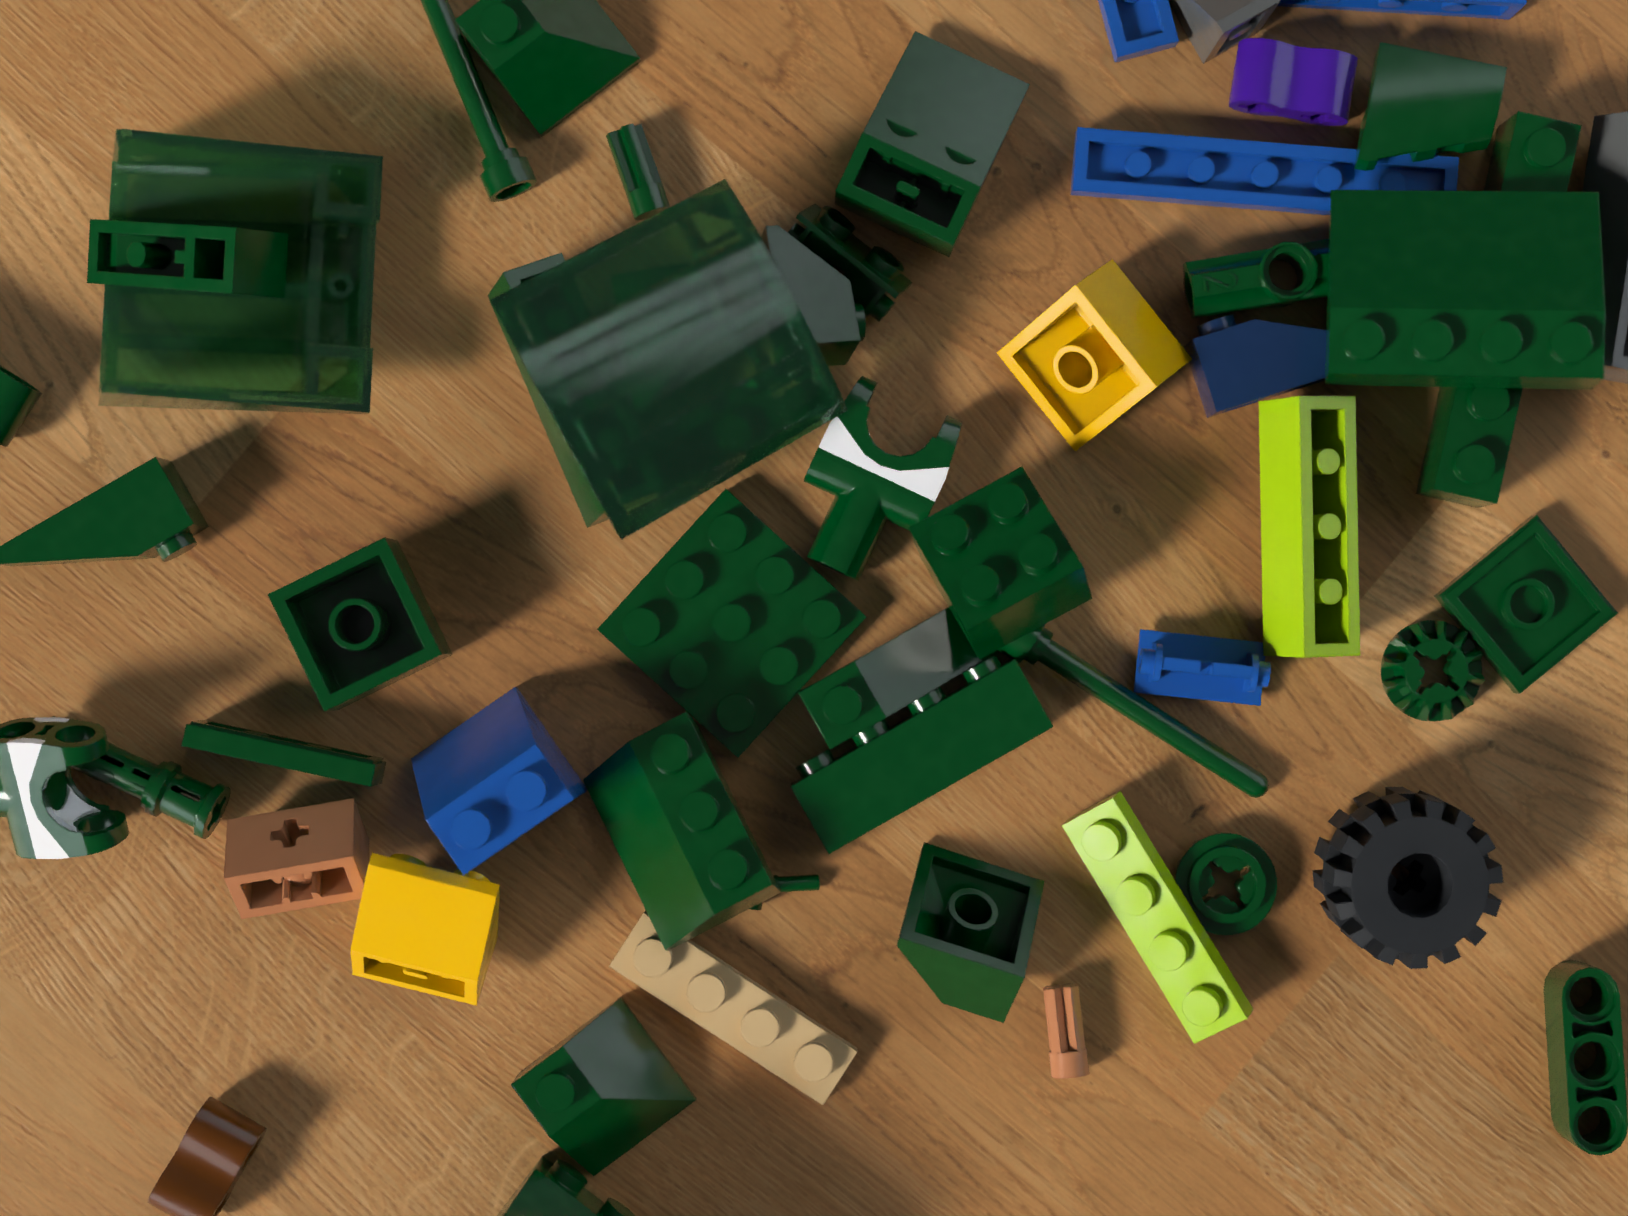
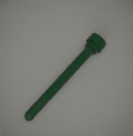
[420,0,537,202]
[998,624,1269,798]

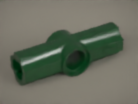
[1183,239,1329,318]

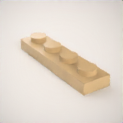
[609,911,858,1105]

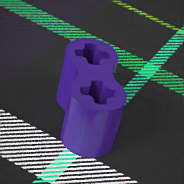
[1229,38,1358,126]

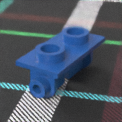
[1133,629,1271,706]

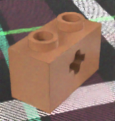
[224,798,369,919]

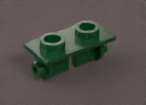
[788,204,913,322]

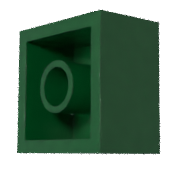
[909,466,1092,660]
[268,537,453,712]

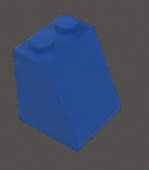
[411,687,588,875]

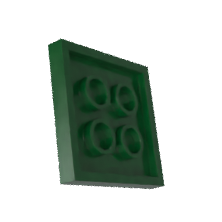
[597,488,866,758]

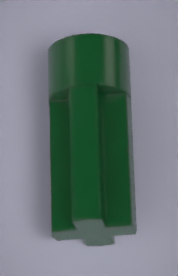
[606,123,671,220]

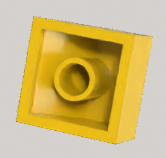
[997,259,1192,451]

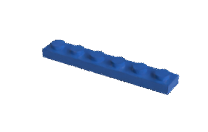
[1070,127,1459,215]

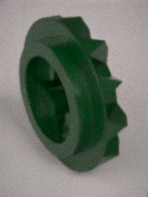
[1381,620,1485,721]
[1175,832,1277,935]

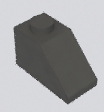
[1168,0,1280,64]

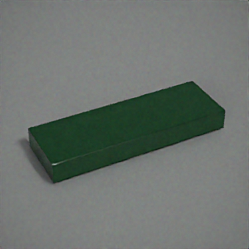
[181,720,386,787]

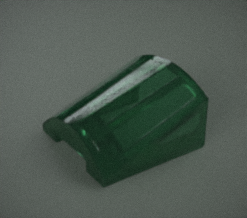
[98,129,383,414]
[490,179,848,540]

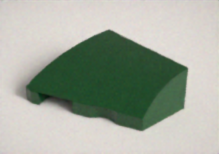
[1354,42,1507,171]

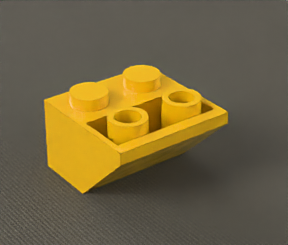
[350,853,500,1006]

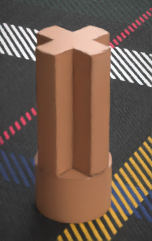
[1043,983,1090,1079]

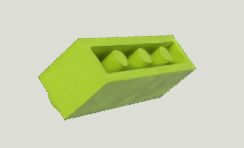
[1258,396,1360,658]

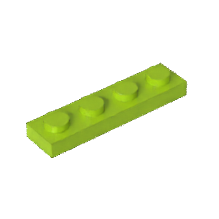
[1062,791,1254,1044]

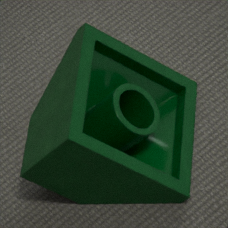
[455,0,641,137]
[897,842,1045,1023]
[511,997,696,1176]

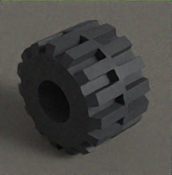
[1312,787,1504,969]

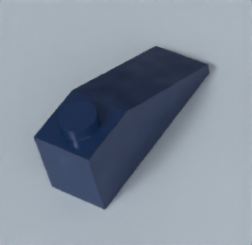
[1184,315,1326,418]

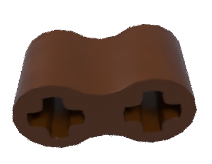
[148,1096,267,1216]

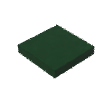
[1434,515,1618,694]

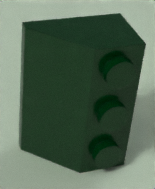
[583,711,781,951]

